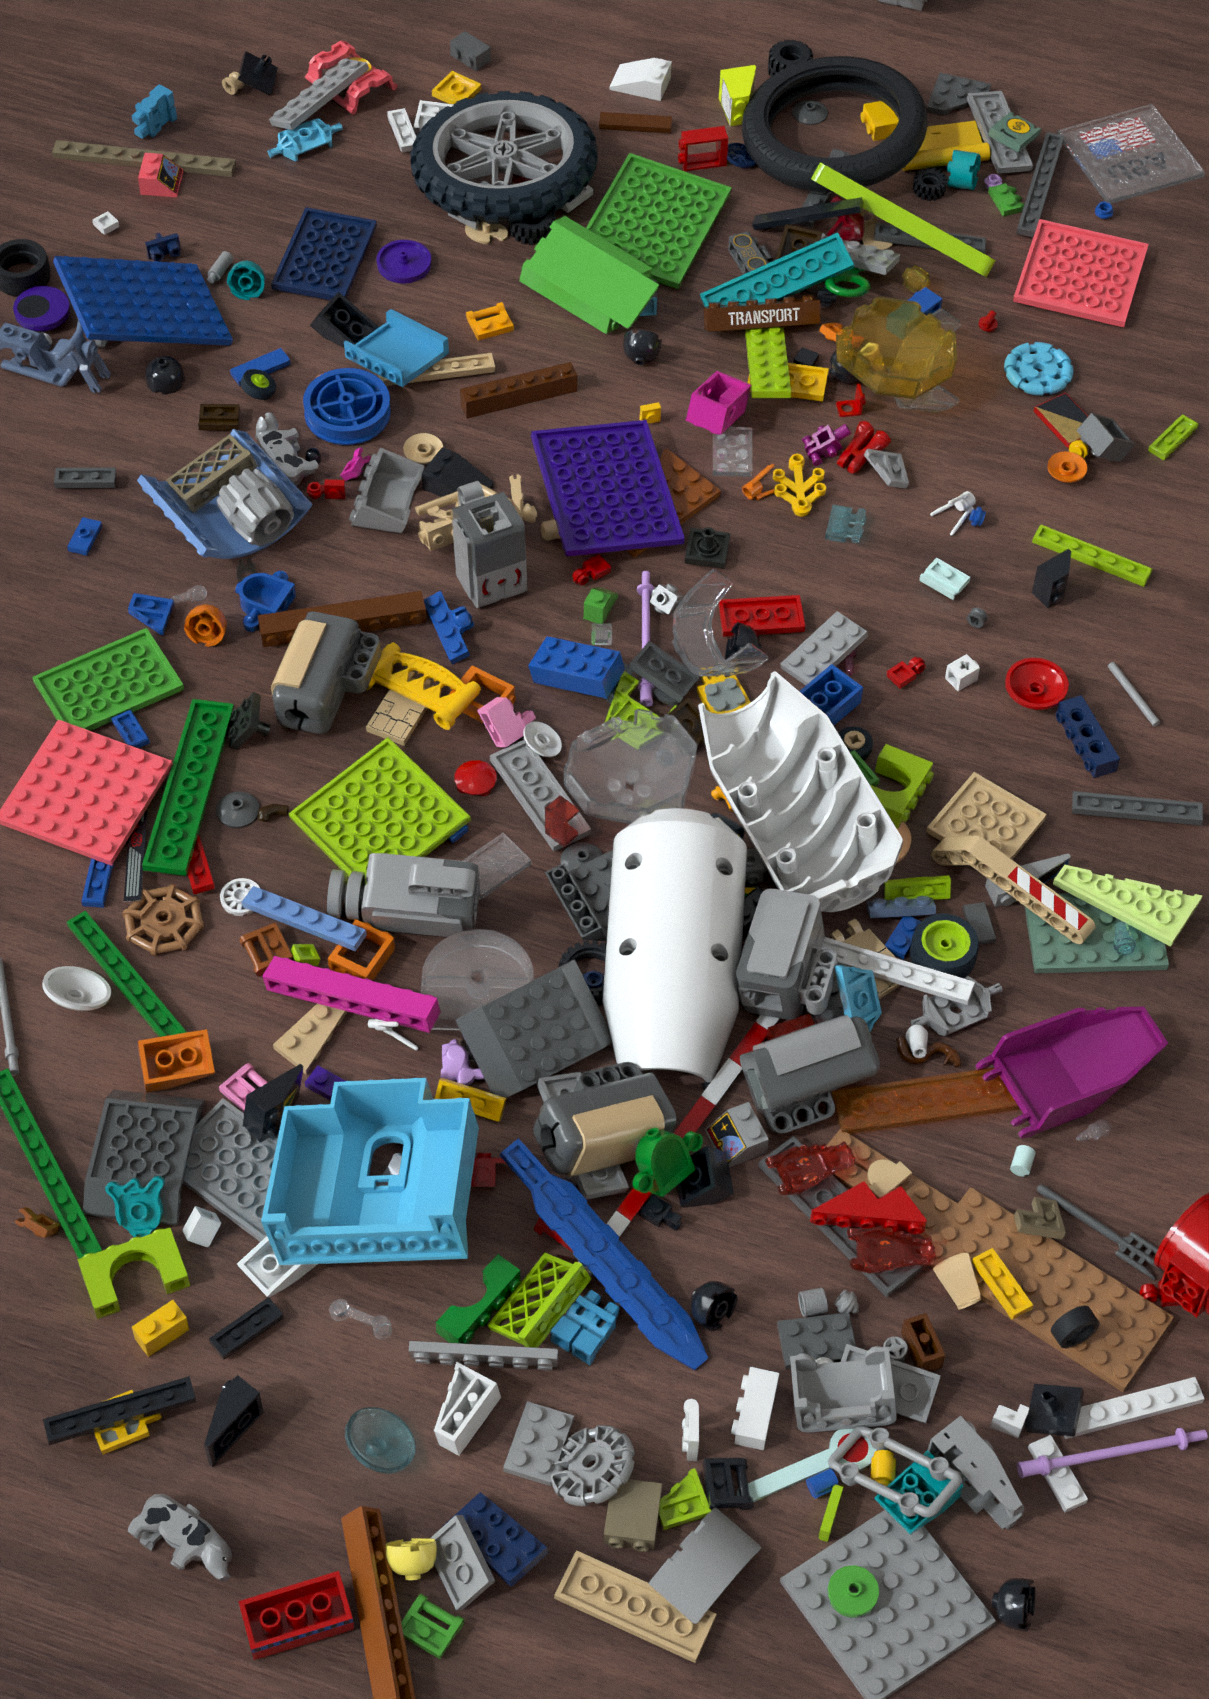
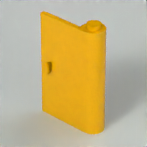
[892,121,990,171]

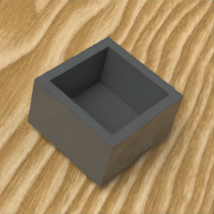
[1077,413,1135,462]

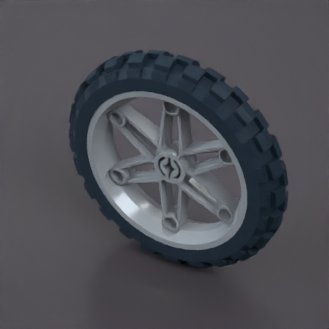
[410,91,598,224]

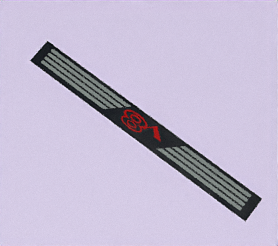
[123,807,148,902]

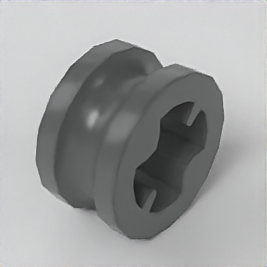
[966,607,988,628]

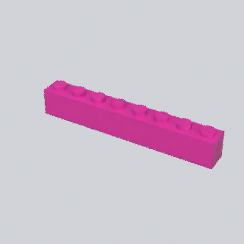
[262,956,441,1033]

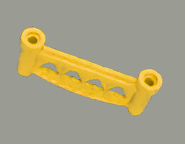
[366,642,481,730]

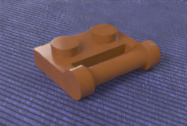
[239,923,293,976]

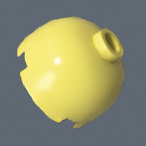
[386,1538,437,1580]

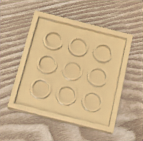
[926,772,1047,860]

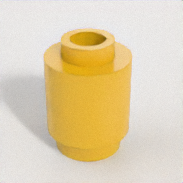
[870,1450,896,1486]

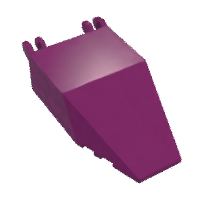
[976,1006,1168,1139]

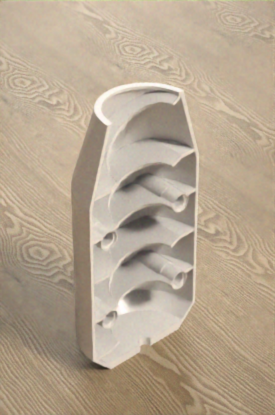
[698,671,903,912]
[603,808,747,1082]

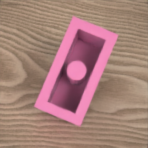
[477,697,536,747]

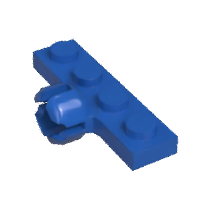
[424,591,474,665]

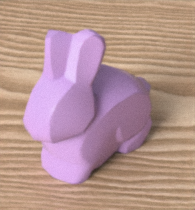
[441,1039,484,1086]

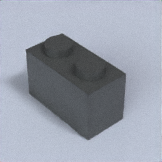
[450,31,491,71]

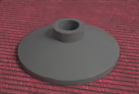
[792,100,828,125]
[216,791,260,828]
[561,842,603,871]

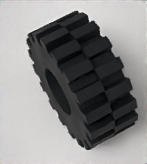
[509,211,556,245]

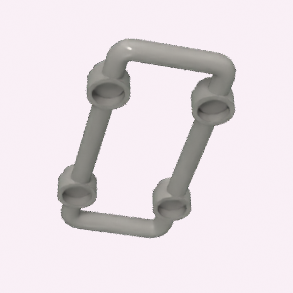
[828,1426,962,1517]

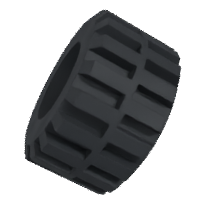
[768,40,813,77]

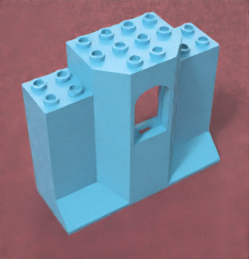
[261,1078,479,1265]

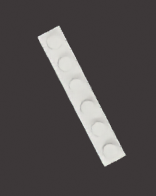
[1064,1377,1205,1439]

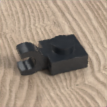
[639,1194,682,1231]

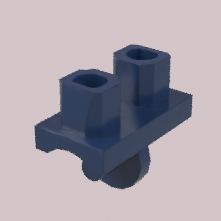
[145,232,181,262]

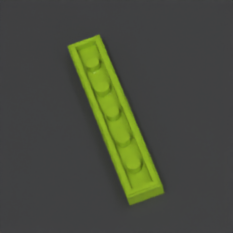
[1032,525,1153,587]

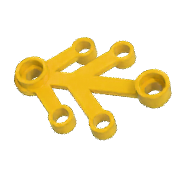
[773,454,826,517]

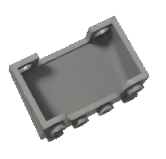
[349,448,424,534]

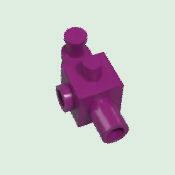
[802,423,852,466]

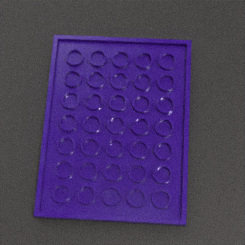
[531,420,685,556]

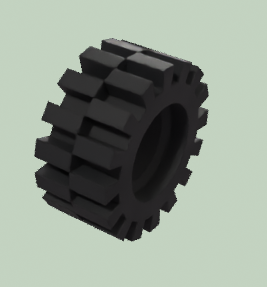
[913,167,947,201]

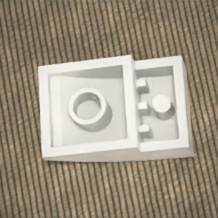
[237,1236,317,1297]

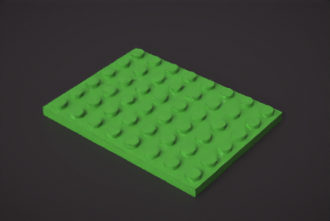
[586,153,732,289]

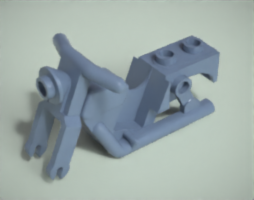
[0,320,111,393]

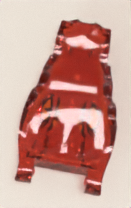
[765,1141,856,1195]
[847,1226,936,1273]

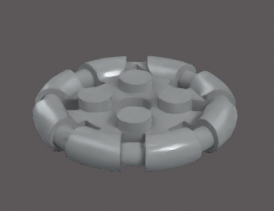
[551,1425,635,1506]

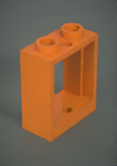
[449,666,516,723]
[328,919,395,981]

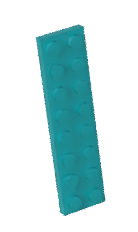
[700,233,854,306]

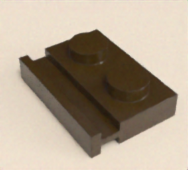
[198,404,240,431]

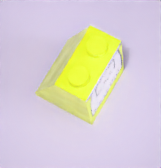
[719,65,756,126]

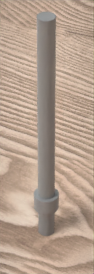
[0,958,19,1075]

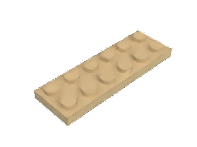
[554,1550,716,1663]

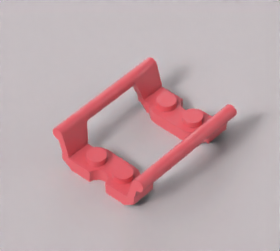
[305,41,398,115]

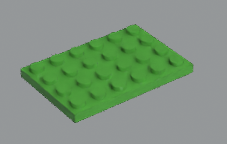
[32,628,184,731]

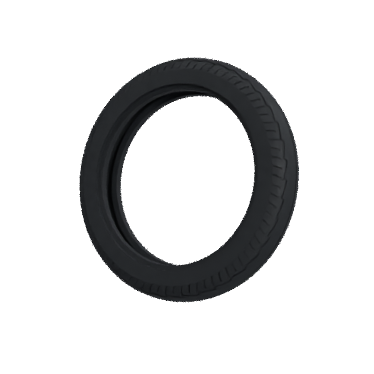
[742,56,928,192]

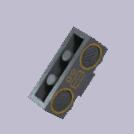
[728,231,773,275]

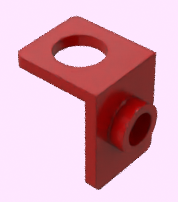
[836,384,866,417]

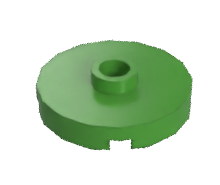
[827,1565,879,1618]

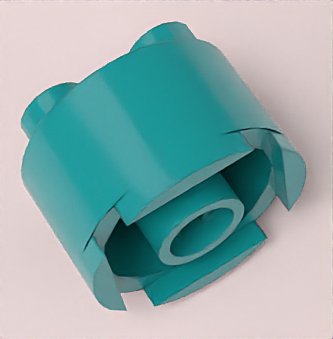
[947,150,981,190]

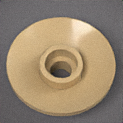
[403,433,443,464]

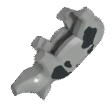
[255,412,319,486]
[128,1494,232,1582]

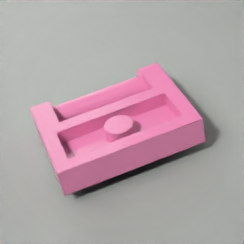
[219,1063,268,1112]

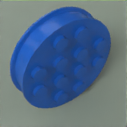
[303,368,391,445]

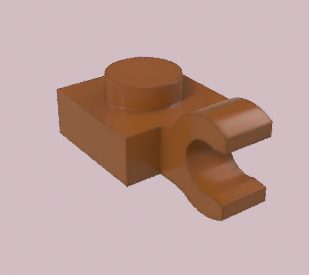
[15,1207,61,1238]

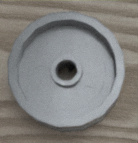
[327,869,366,921]

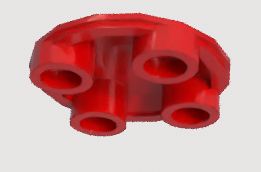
[455,760,497,796]

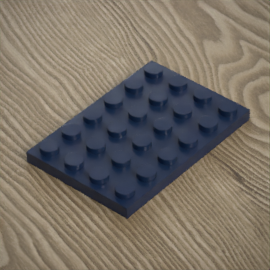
[271,207,377,300]

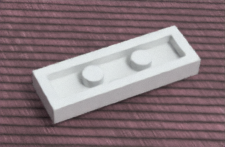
[387,108,416,152]
[1028,1435,1088,1513]

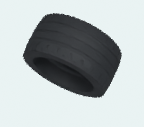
[0,239,50,297]

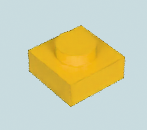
[640,402,661,424]

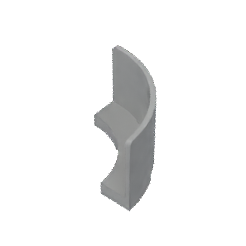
[648,1507,761,1624]

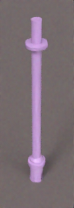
[637,571,655,707]
[1017,1428,1208,1478]

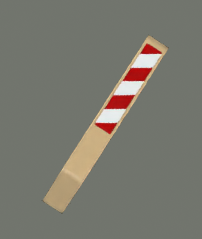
[931,835,1096,944]

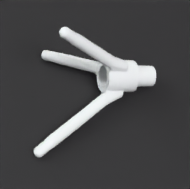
[368,1019,418,1051]

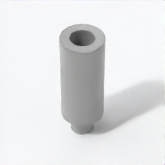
[207,251,234,284]

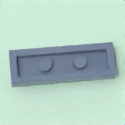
[867,896,936,918]

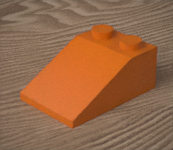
[138,1029,215,1093]

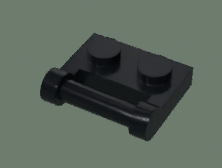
[703,1458,754,1510]

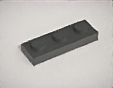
[54,467,117,488]

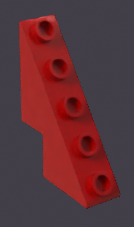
[810,1181,927,1235]

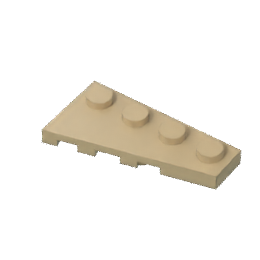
[273,1004,348,1075]

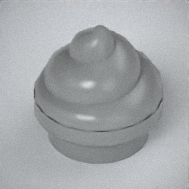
[834,1289,859,1313]

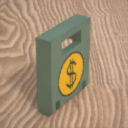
[988,112,1042,152]

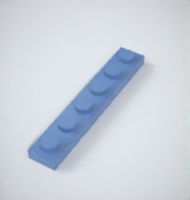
[242,886,367,951]

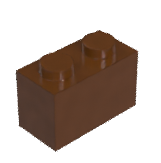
[901,1313,946,1372]

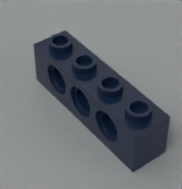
[1056,695,1120,778]

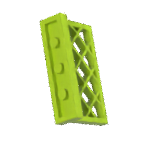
[487,1253,591,1348]

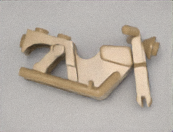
[415,474,537,551]

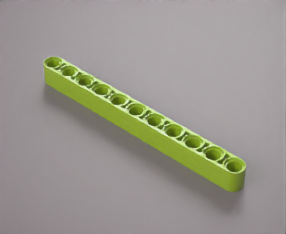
[811,163,996,277]

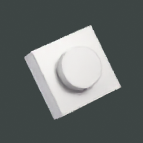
[93,211,120,235]

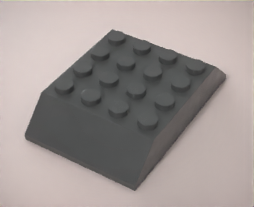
[455,960,612,1098]

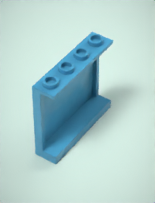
[344,309,449,387]

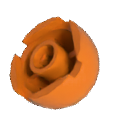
[184,604,227,647]

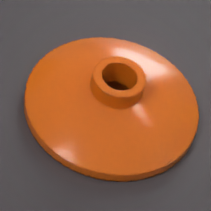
[1047,451,1087,483]

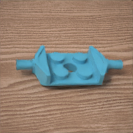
[267,118,343,162]

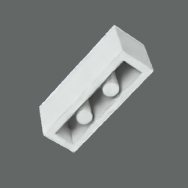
[731,1367,779,1451]

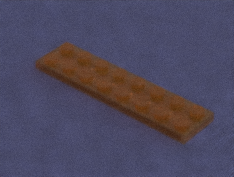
[832,1068,1020,1134]

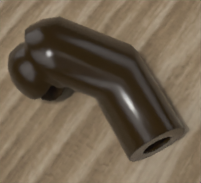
[257,804,289,822]

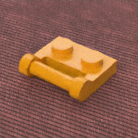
[466,302,514,341]

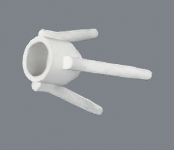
[930,491,976,536]

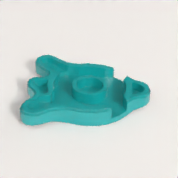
[105,1175,165,1237]

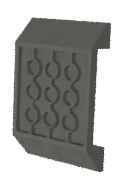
[545,850,613,941]
[83,1089,205,1226]

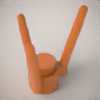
[742,464,783,501]

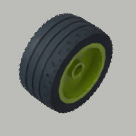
[910,913,979,979]

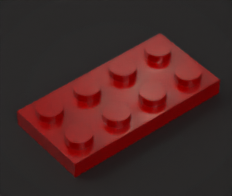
[718,595,805,637]

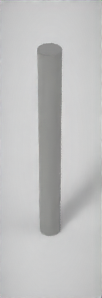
[1108,662,1160,727]

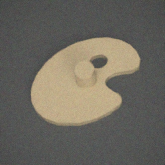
[465,220,508,244]

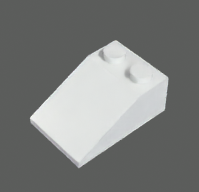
[610,58,672,101]

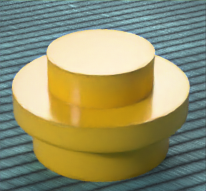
[1069,440,1089,458]

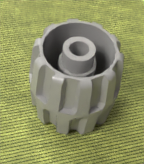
[217,468,294,546]

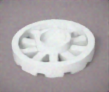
[220,878,260,916]

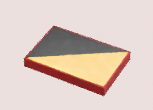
[1033,393,1088,449]

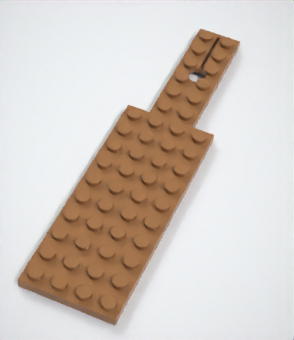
[816,1128,1174,1392]

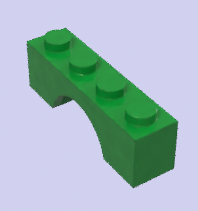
[436,1254,521,1344]

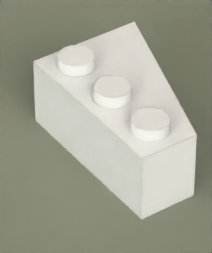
[434,1362,501,1456]

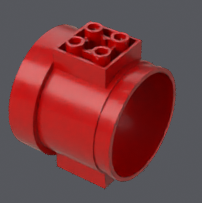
[1154,1193,1209,1318]

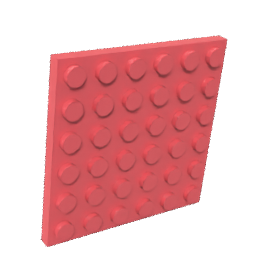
[1013,219,1148,328]
[0,720,173,866]

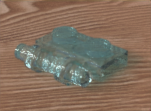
[825,505,867,543]

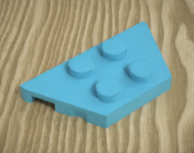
[834,965,882,1032]

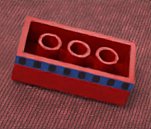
[238,1571,354,1660]

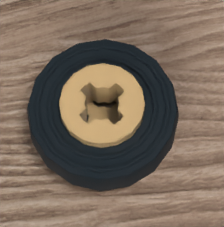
[838,726,873,760]

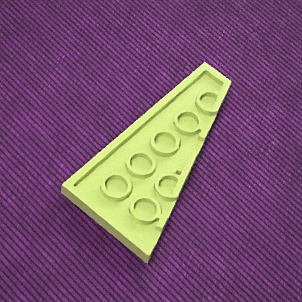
[1053,865,1202,947]

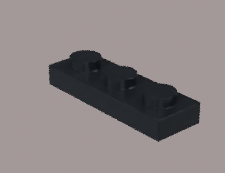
[209,1297,284,1360]

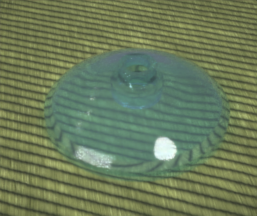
[345,1407,416,1474]

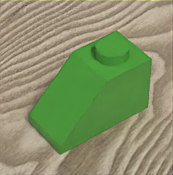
[583,587,618,625]

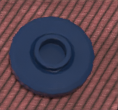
[727,142,756,169]

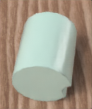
[1010,1145,1036,1177]

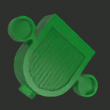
[633,1128,703,1197]

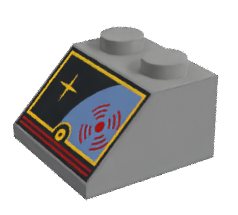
[705,1102,769,1168]

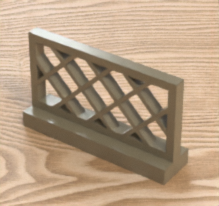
[166,434,258,513]

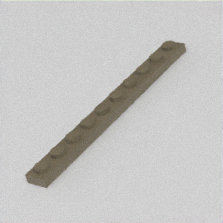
[52,140,236,177]

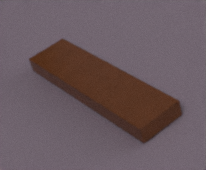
[599,112,672,133]

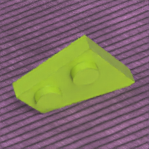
[658,1468,711,1530]

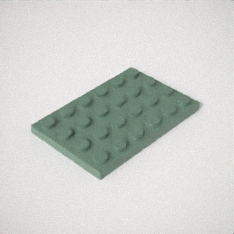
[1024,893,1169,973]

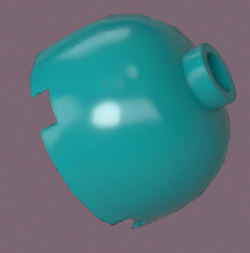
[227,260,266,300]

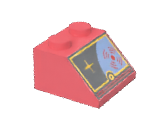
[138,153,183,197]

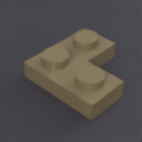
[1014,1197,1066,1240]

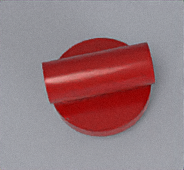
[978,310,998,332]

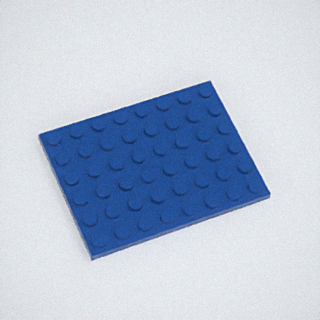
[53,256,233,346]

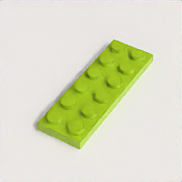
[745,327,791,398]

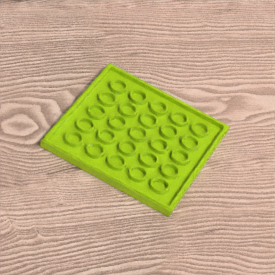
[288,737,471,885]

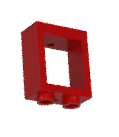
[678,126,728,171]

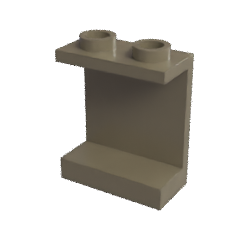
[604,1477,662,1552]

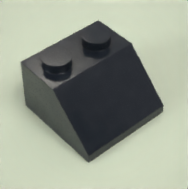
[1032,549,1071,608]
[677,1145,734,1208]

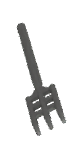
[1037,1184,1161,1280]

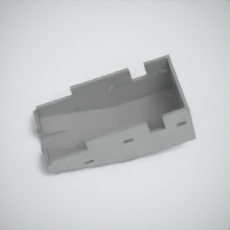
[928,1416,1025,1530]

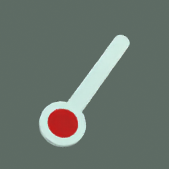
[737,1428,877,1502]

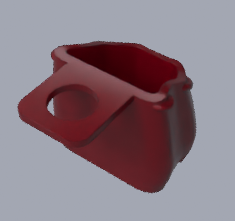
[826,196,865,242]

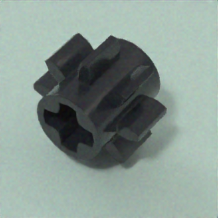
[817,282,837,307]

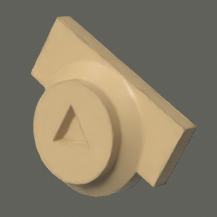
[867,1160,912,1199]

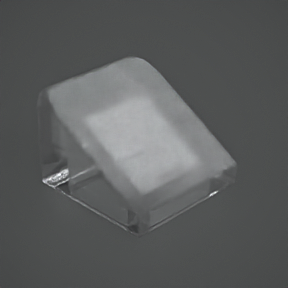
[591,623,612,645]

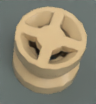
[222,71,245,95]

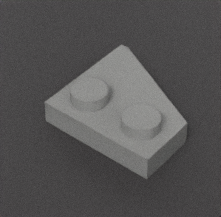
[864,449,909,489]

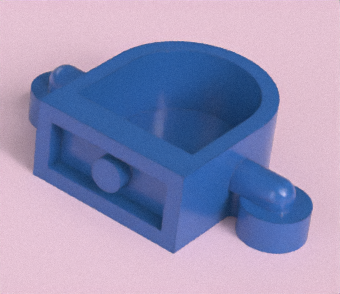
[235,571,296,632]

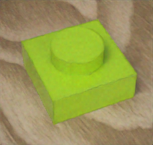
[291,944,320,966]

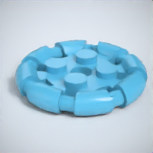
[1004,342,1074,396]

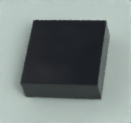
[793,347,819,366]

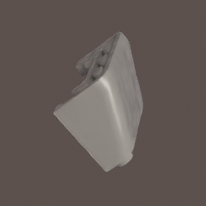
[790,1346,897,1432]

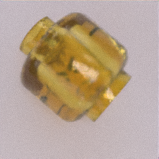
[902,265,931,293]

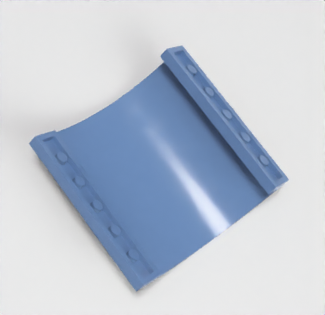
[137,429,313,559]

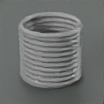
[798,1287,828,1317]

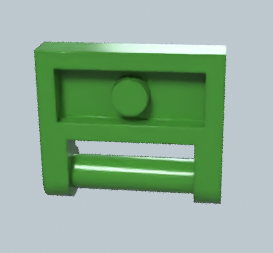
[401,1594,465,1659]

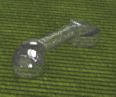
[329,1299,392,1339]

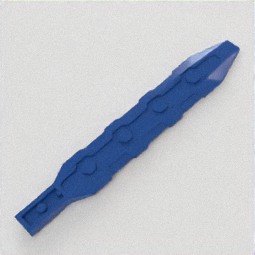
[499,1138,708,1370]

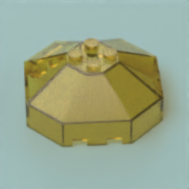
[836,296,957,399]

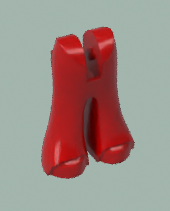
[837,421,891,475]

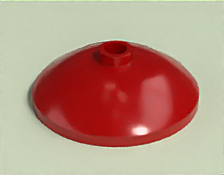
[1005,658,1069,710]

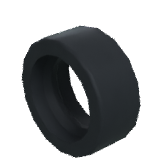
[1050,1305,1100,1349]

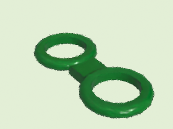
[825,267,870,297]

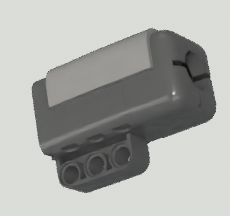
[740,1015,881,1134]

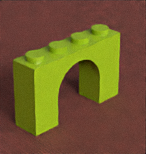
[869,744,934,829]
[77,1227,190,1319]

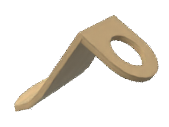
[860,209,892,250]
[933,1253,981,1310]

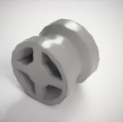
[883,1337,908,1363]

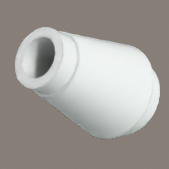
[905,1025,928,1058]

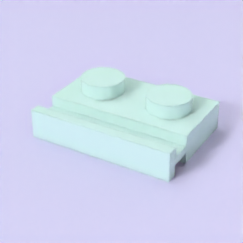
[919,558,970,600]

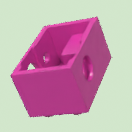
[686,371,751,435]

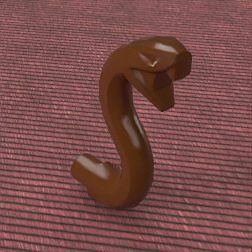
[896,1037,961,1068]

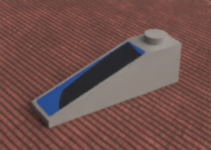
[985,853,1071,907]

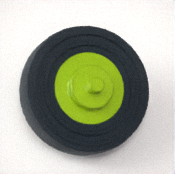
[241,369,276,400]

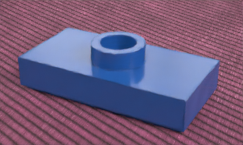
[67,517,102,556]
[112,710,150,749]

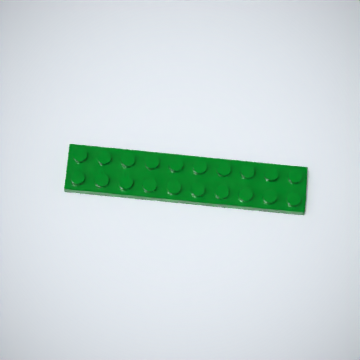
[142,699,234,876]

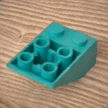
[874,1450,964,1535]

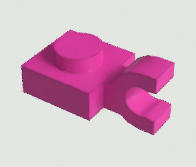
[340,447,371,481]

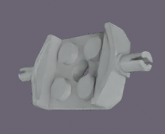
[911,976,1003,1036]

